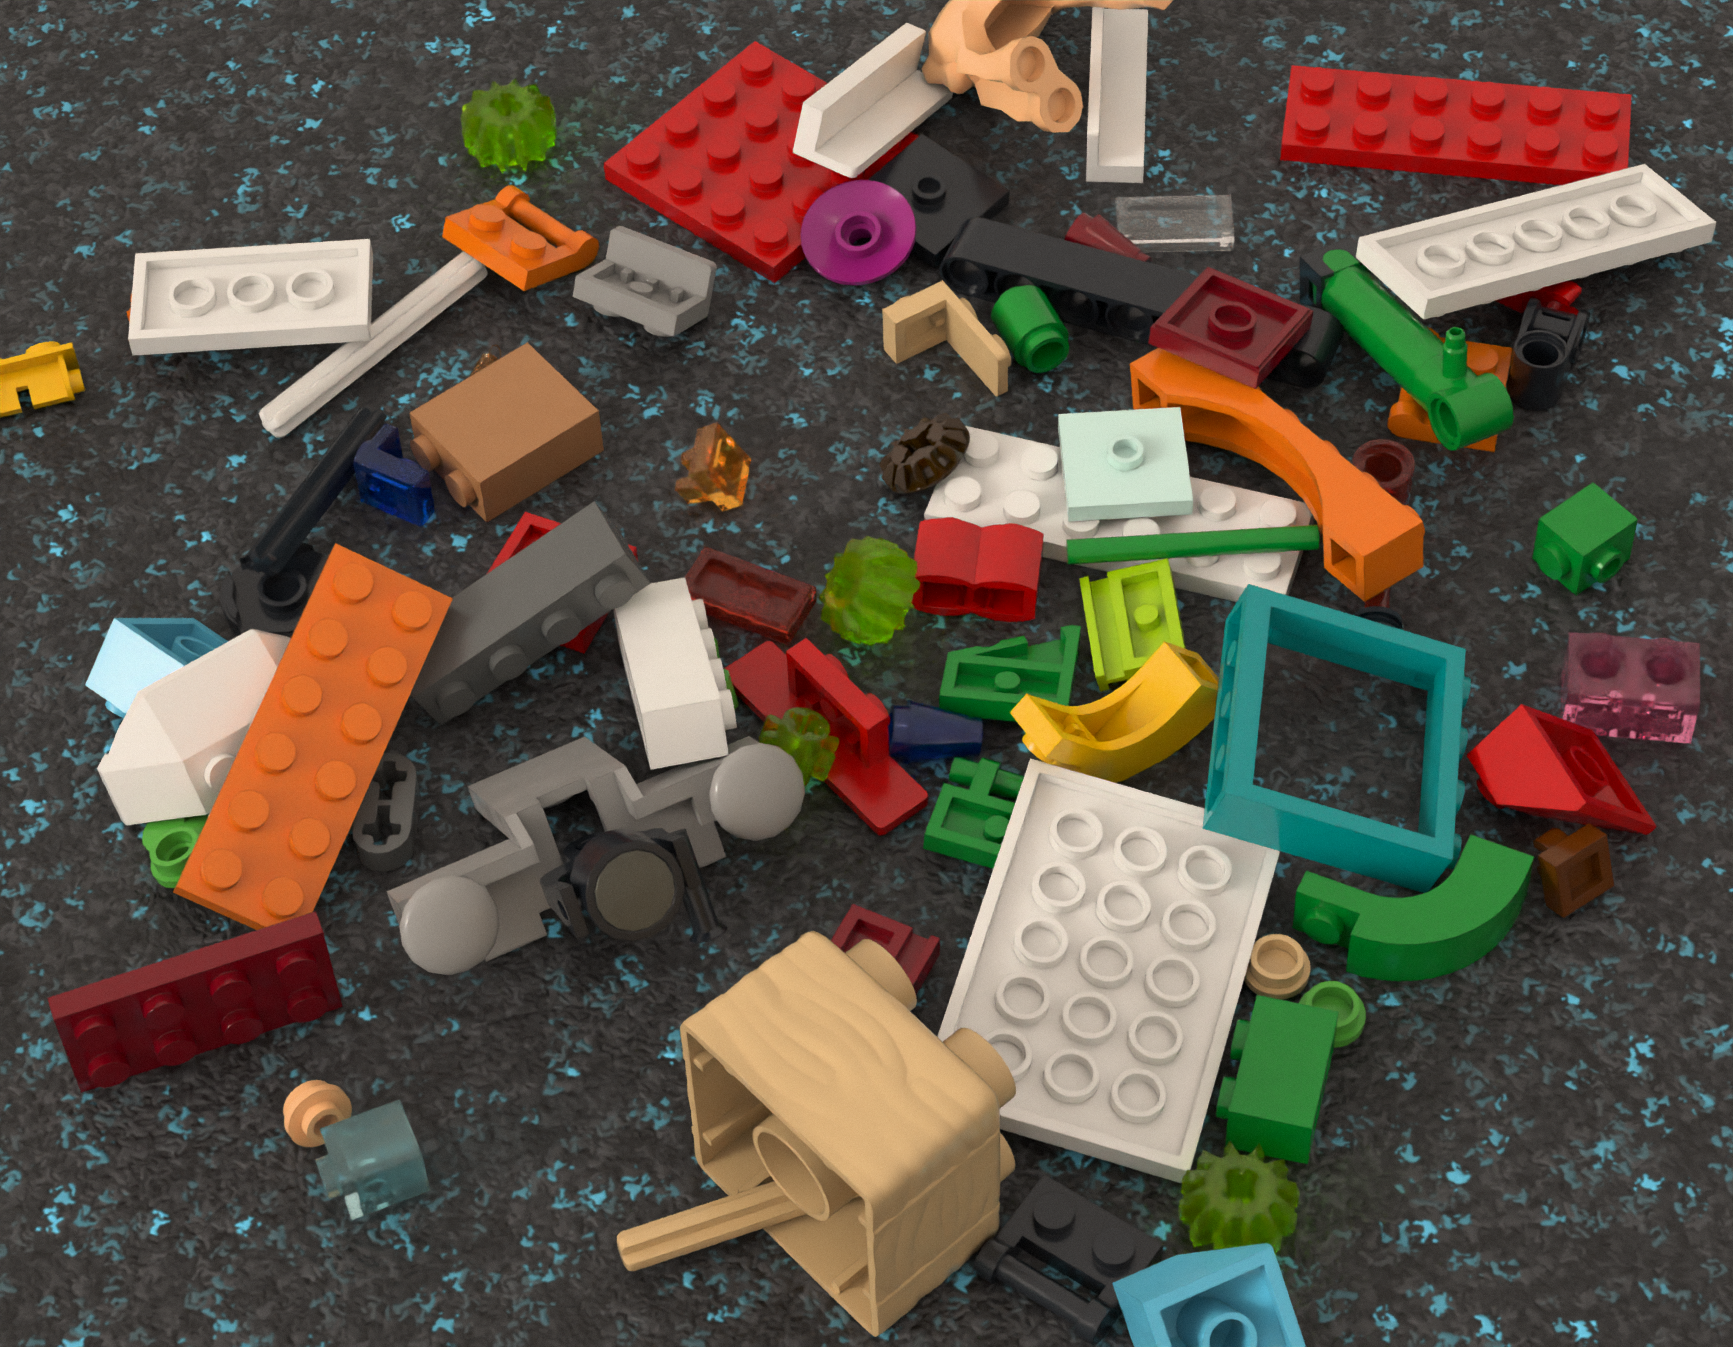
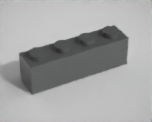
[410,501,651,725]

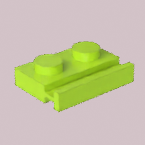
[1079,558,1186,692]

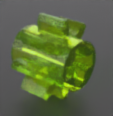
[758,707,840,786]

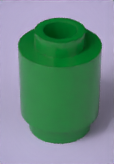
[991,285,1069,373]

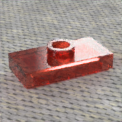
[684,546,817,645]

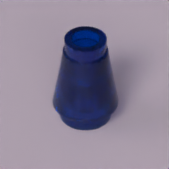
[888,700,983,764]

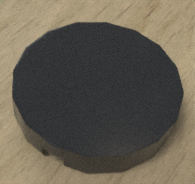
[220,542,329,638]

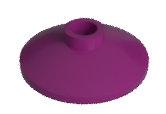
[801,180,916,285]

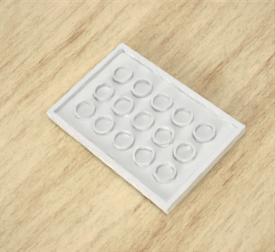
[937,758,1280,1185]

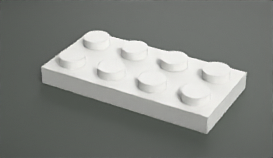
[128,239,373,356]

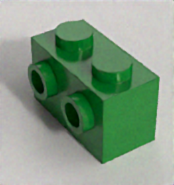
[1216,995,1339,1165]

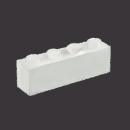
[613,578,737,770]

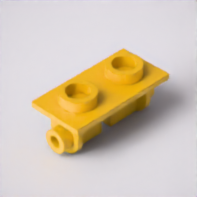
[0,341,85,418]

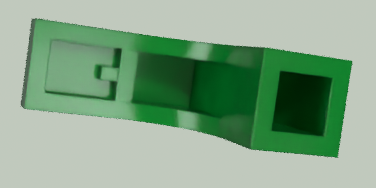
[1292,834,1534,981]

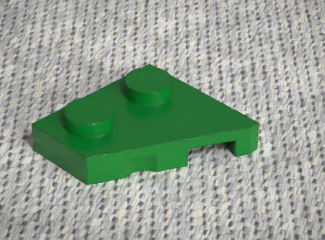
[939,625,1081,722]

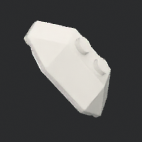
[97,629,290,825]

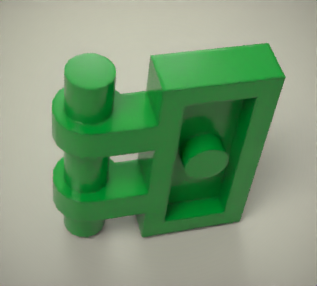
[923,757,1024,869]

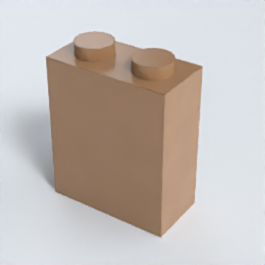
[410,342,604,522]

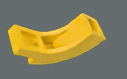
[1010,641,1219,783]

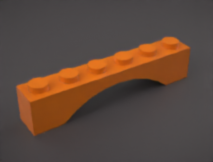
[1130,348,1425,602]

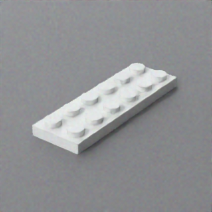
[1356,164,1716,319]
[924,426,1314,602]

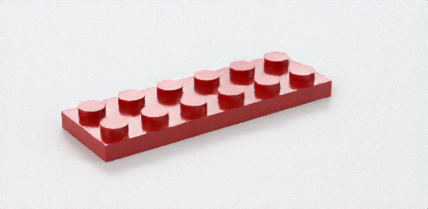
[1280,65,1632,185]

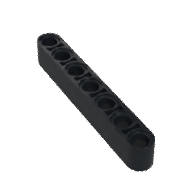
[939,217,1344,388]

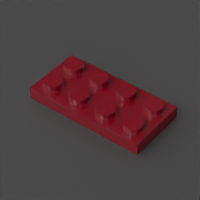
[47,911,343,1093]

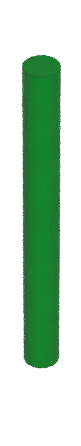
[1066,525,1319,565]

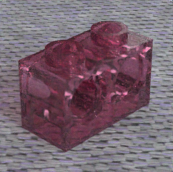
[1561,632,1700,744]

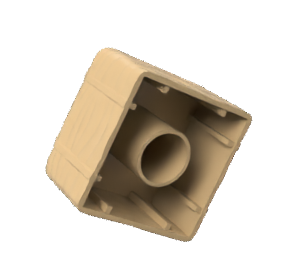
[680,931,1016,1337]

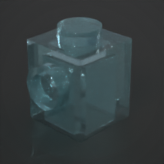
[315,1099,431,1220]

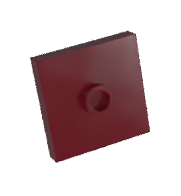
[1148,267,1314,389]

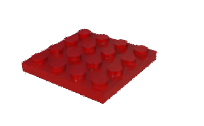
[604,41,919,284]

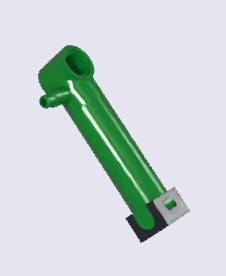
[1300,237,1514,451]

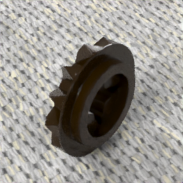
[879,413,970,493]

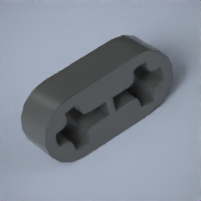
[352,753,421,872]

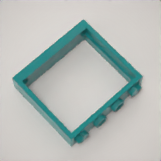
[1202,584,1471,893]

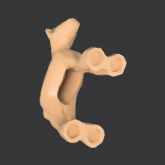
[922,0,1173,133]

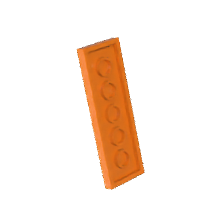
[173,543,453,930]

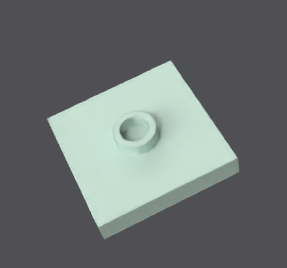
[1058,407,1193,522]

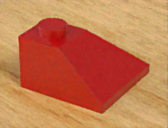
[1466,704,1657,835]

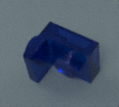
[353,423,435,527]

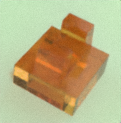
[675,422,751,511]

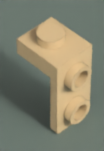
[882,280,1011,397]

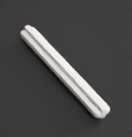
[259,251,488,438]

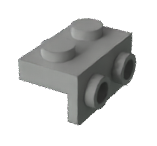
[573,226,717,337]

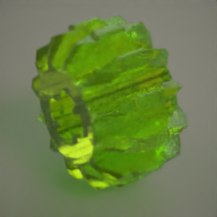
[461,78,557,173]
[819,536,920,646]
[1178,1140,1300,1254]

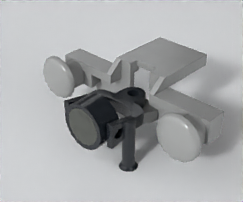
[387,736,805,975]

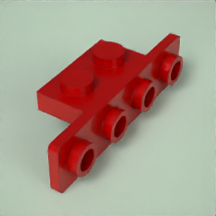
[724,638,928,835]

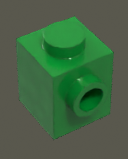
[1532,482,1638,596]

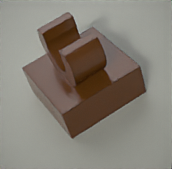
[1533,823,1614,918]

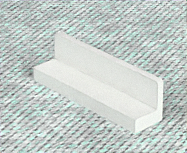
[1086,7,1148,183]
[792,23,953,178]

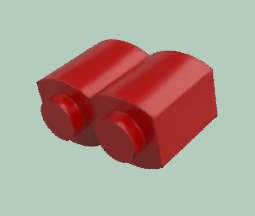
[910,517,1044,622]

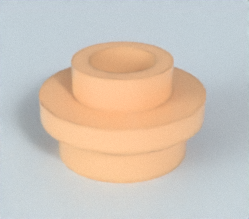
[283,1080,352,1147]

